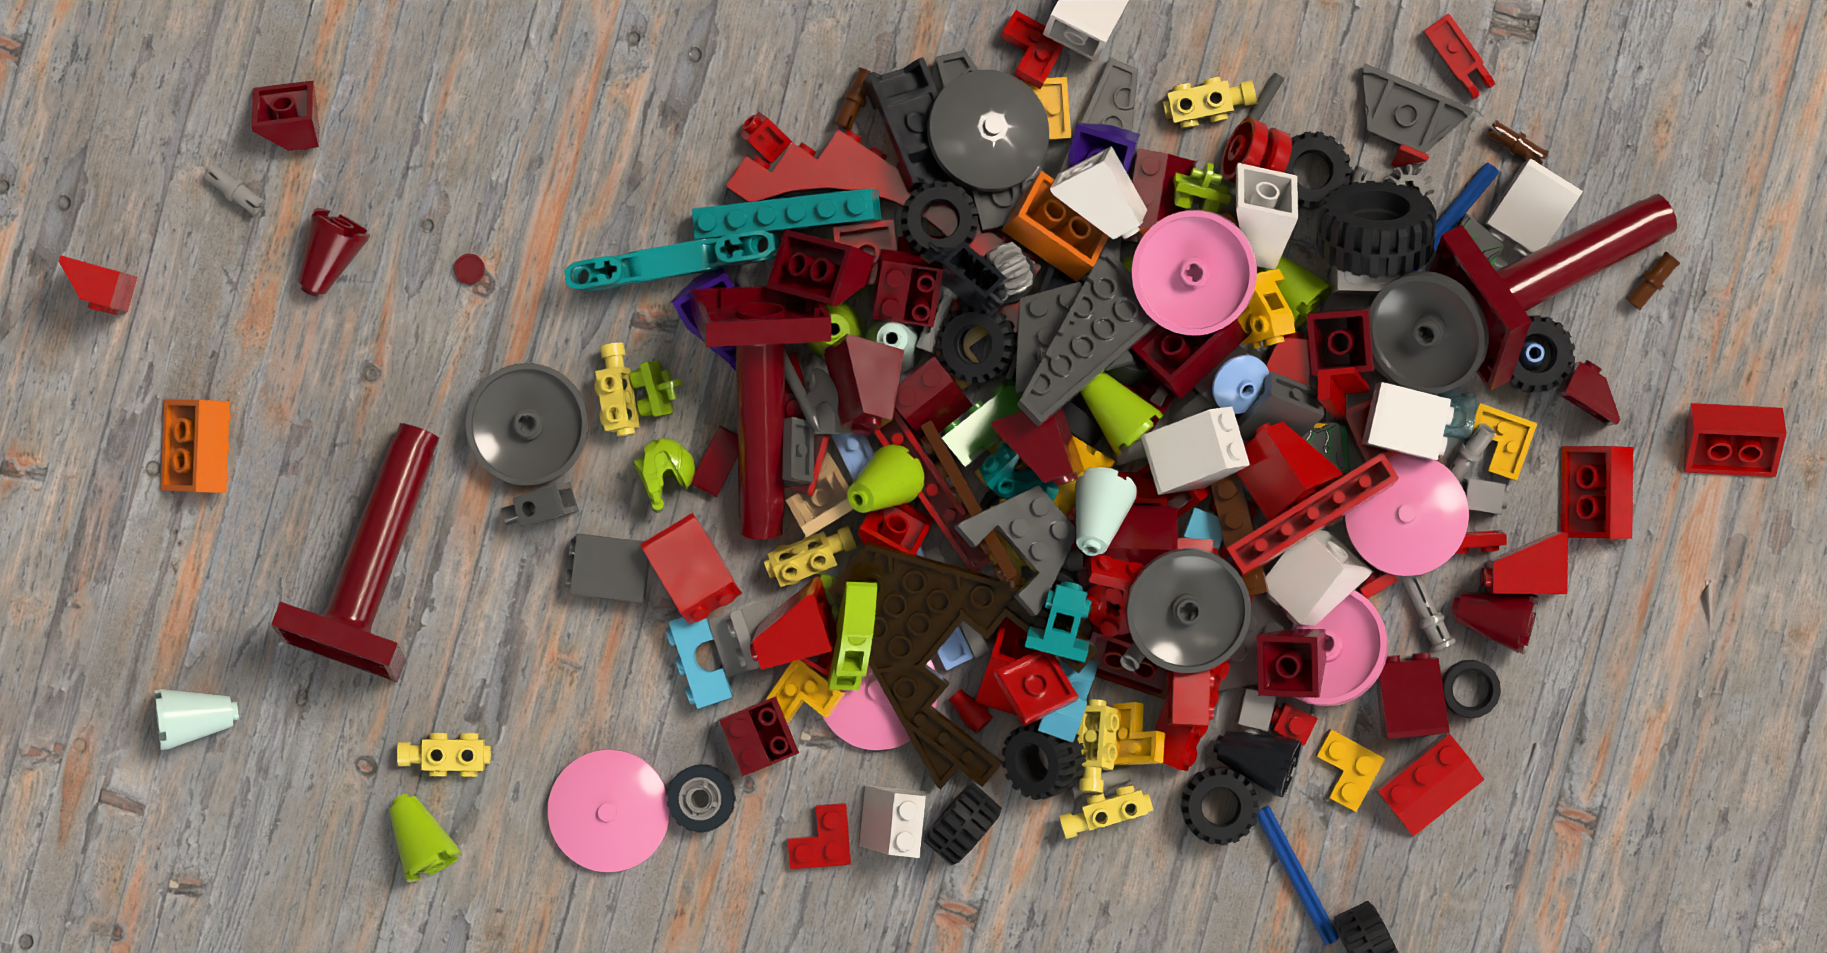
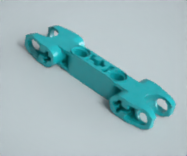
[564,230,781,291]

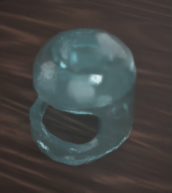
[1436,392,1477,438]

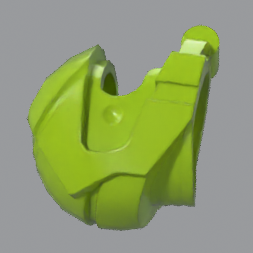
[632,438,695,513]

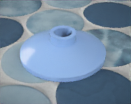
[1212,355,1269,414]

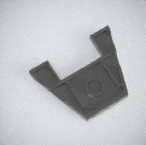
[1015,282,1133,396]
[953,485,1076,616]

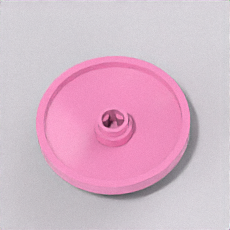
[1132,210,1257,335]
[1345,453,1469,576]
[1280,590,1388,706]
[822,659,938,750]
[548,749,670,872]

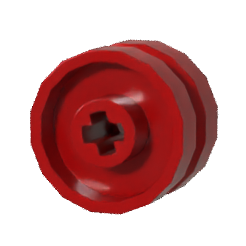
[1221,117,1292,184]

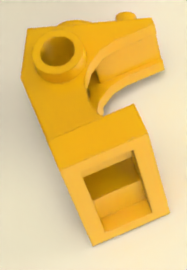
[1242,269,1296,349]

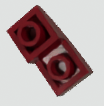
[691,425,738,497]

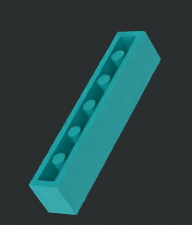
[692,188,882,240]

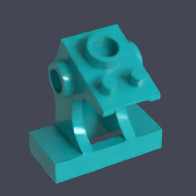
[979,442,1059,501]
[1025,581,1091,663]

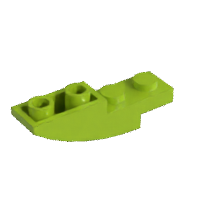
[828,582,877,690]

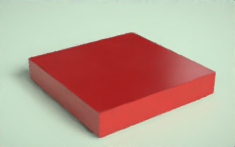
[993,650,1079,726]

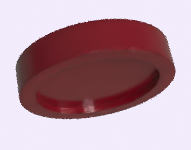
[454,254,485,284]

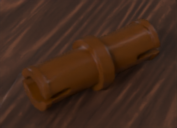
[833,67,871,131]
[1486,120,1549,165]
[1626,251,1680,311]

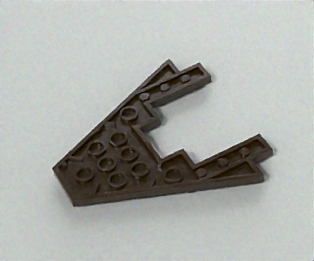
[828,541,1099,790]

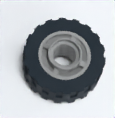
[667,764,736,833]

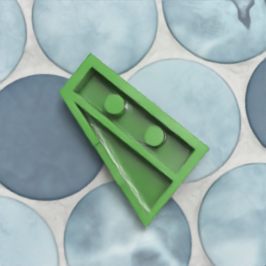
[942,381,1023,468]

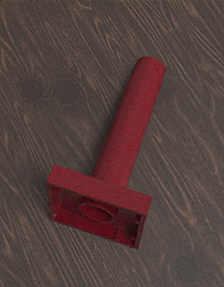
[1430,194,1677,391]
[691,286,831,540]
[271,423,439,683]

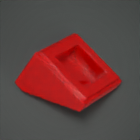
[1390,144,1429,167]

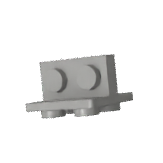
[708,601,770,677]

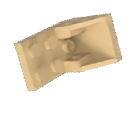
[785,450,854,537]

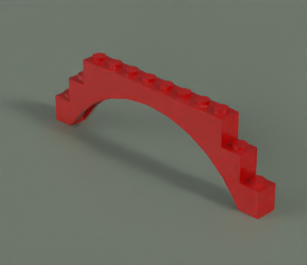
[726,129,1042,377]

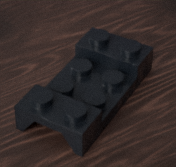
[863,57,952,192]

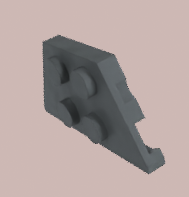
[1362,63,1474,153]
[1218,593,1297,692]

